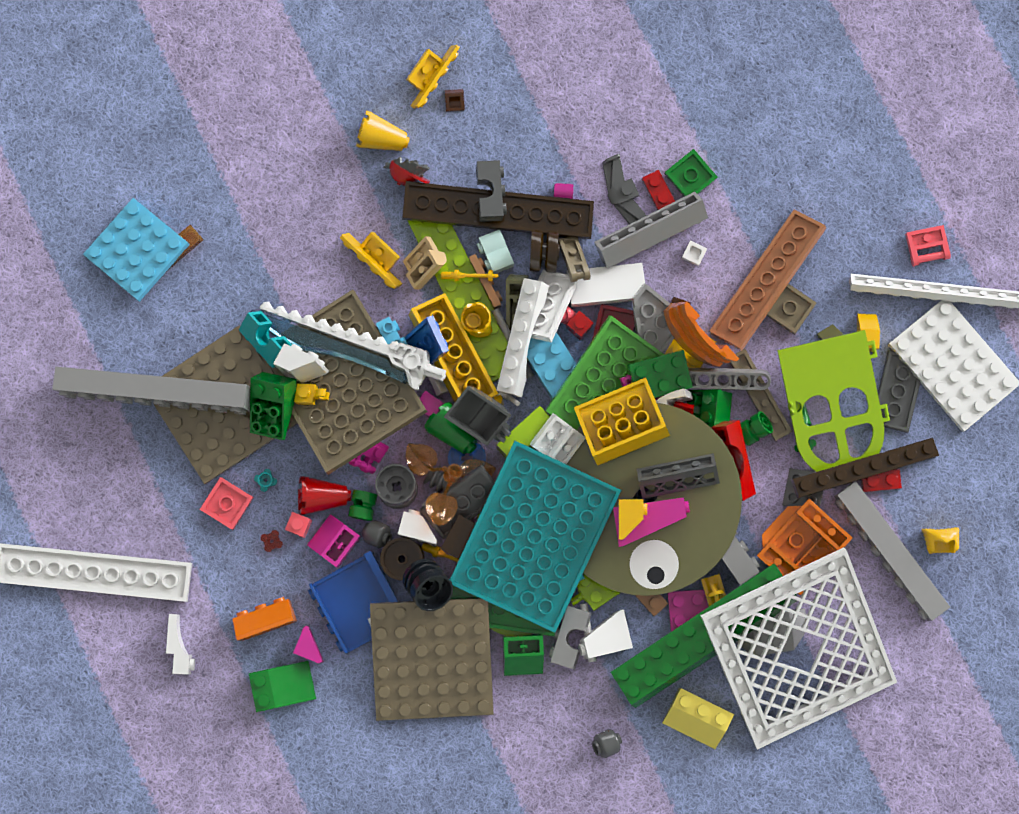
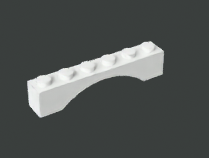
[497,278,549,397]

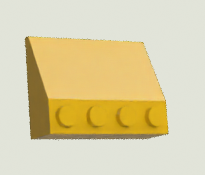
[574,378,670,466]

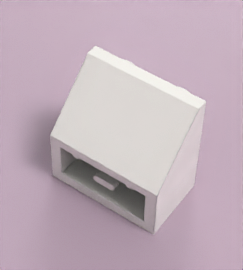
[273,343,329,383]

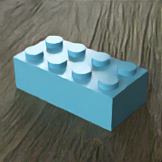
[527,332,576,400]

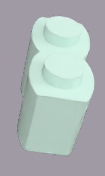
[477,229,514,274]

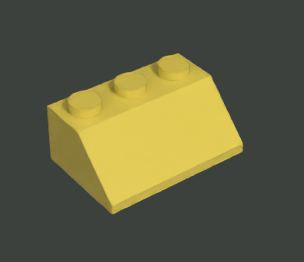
[662,688,734,749]

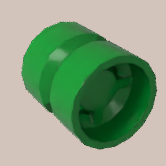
[740,411,773,446]
[348,490,378,521]

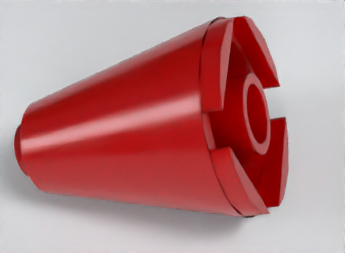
[298,476,351,515]

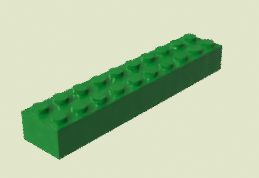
[610,563,797,708]

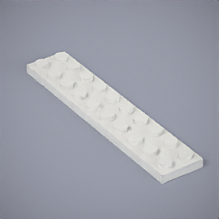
[0,543,192,602]

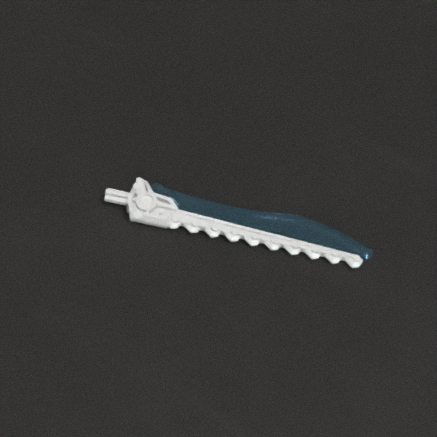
[250,302,446,391]

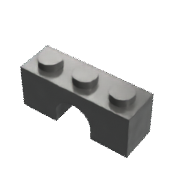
[476,160,507,222]

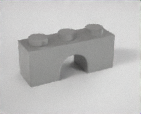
[549,606,592,669]

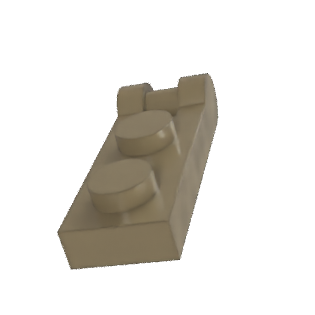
[558,237,591,283]

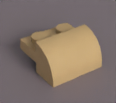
[403,236,447,290]

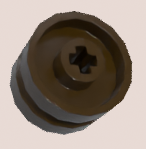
[529,230,560,273]
[380,537,425,581]

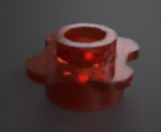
[261,530,283,552]

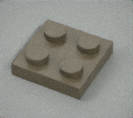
[766,284,816,335]

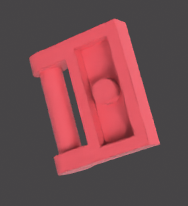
[905,225,951,266]

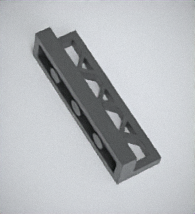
[637,453,720,499]

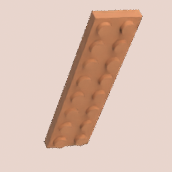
[709,209,826,351]

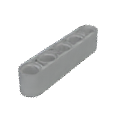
[688,368,771,390]

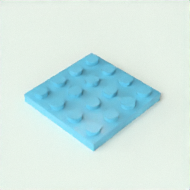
[83,198,190,302]

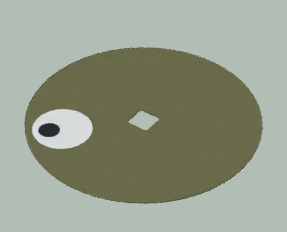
[566,403,742,596]

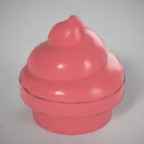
[560,306,576,324]

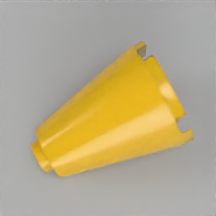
[355,110,410,151]

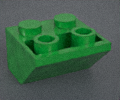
[687,389,732,428]
[502,634,544,676]

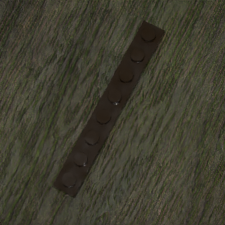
[791,438,939,499]

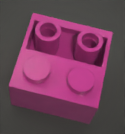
[307,514,361,568]

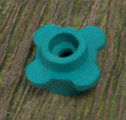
[254,469,277,492]

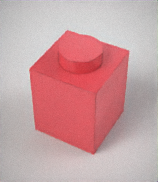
[285,512,312,538]

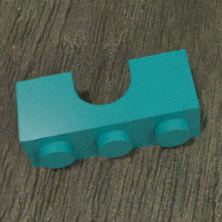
[239,311,292,368]

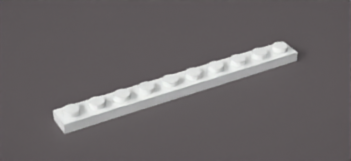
[849,274,1019,309]

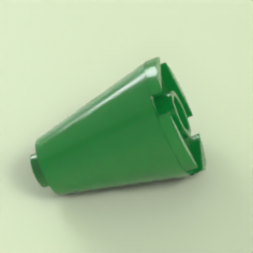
[424,402,477,454]

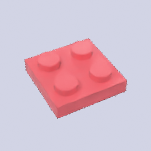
[199,477,254,530]

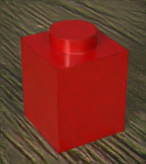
[566,310,594,340]

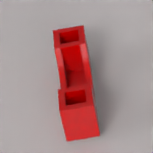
[711,420,756,501]

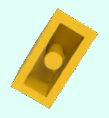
[857,313,880,352]
[619,499,647,540]

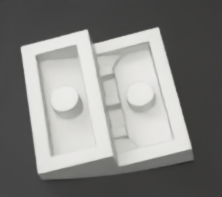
[656,389,693,406]
[530,413,586,464]

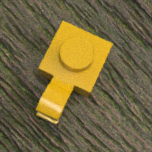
[294,384,330,405]

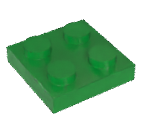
[664,149,718,197]

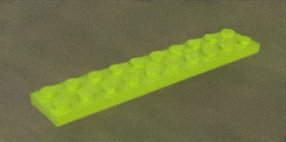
[407,220,508,382]

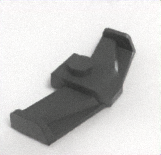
[602,154,647,224]

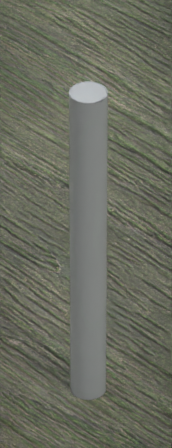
[491,308,534,379]

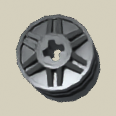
[375,464,418,509]

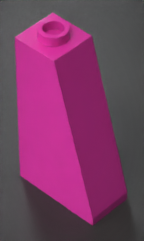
[613,497,690,547]

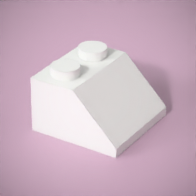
[398,509,438,546]

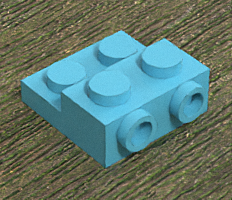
[376,317,408,345]

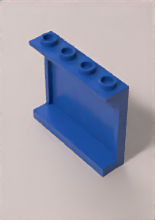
[308,551,399,654]

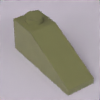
[506,274,529,331]

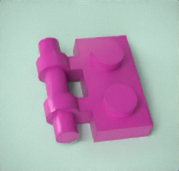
[348,442,389,474]

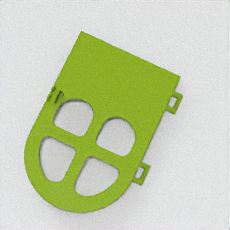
[777,330,890,472]

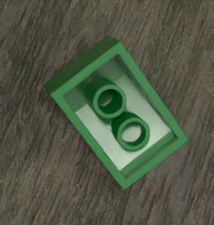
[249,661,316,712]

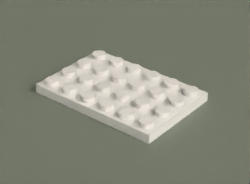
[888,300,1019,432]

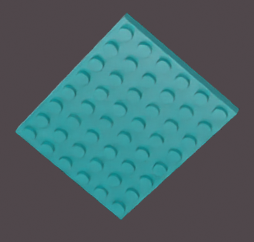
[450,440,621,633]

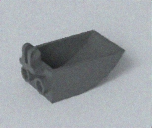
[444,386,511,446]

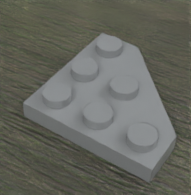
[632,283,674,353]

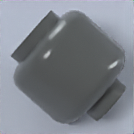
[362,520,392,548]
[592,729,622,758]

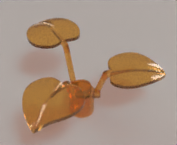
[405,443,496,526]

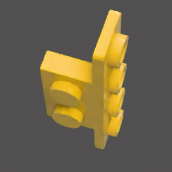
[406,45,460,108]
[340,232,402,289]

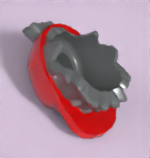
[383,157,430,186]

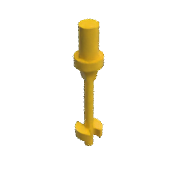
[441,270,499,281]
[421,543,459,563]

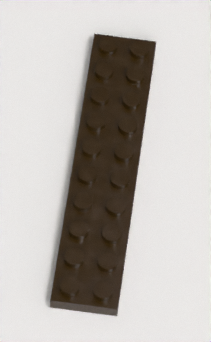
[402,181,594,239]

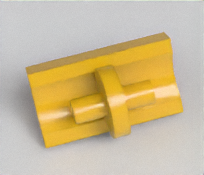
[701,574,726,606]

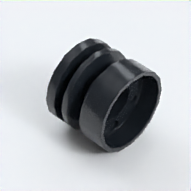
[402,559,453,611]

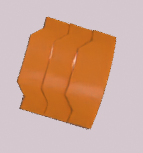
[663,302,739,367]
[757,499,852,595]

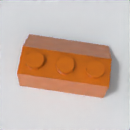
[232,597,297,641]

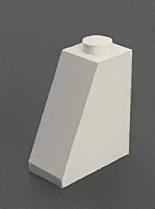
[578,610,633,659]

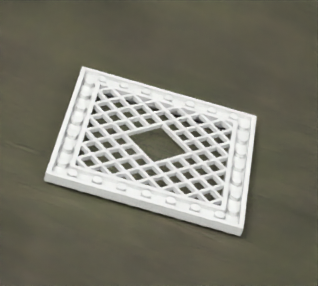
[700,547,897,750]

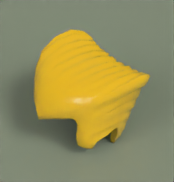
[461,302,493,338]
[921,527,959,554]

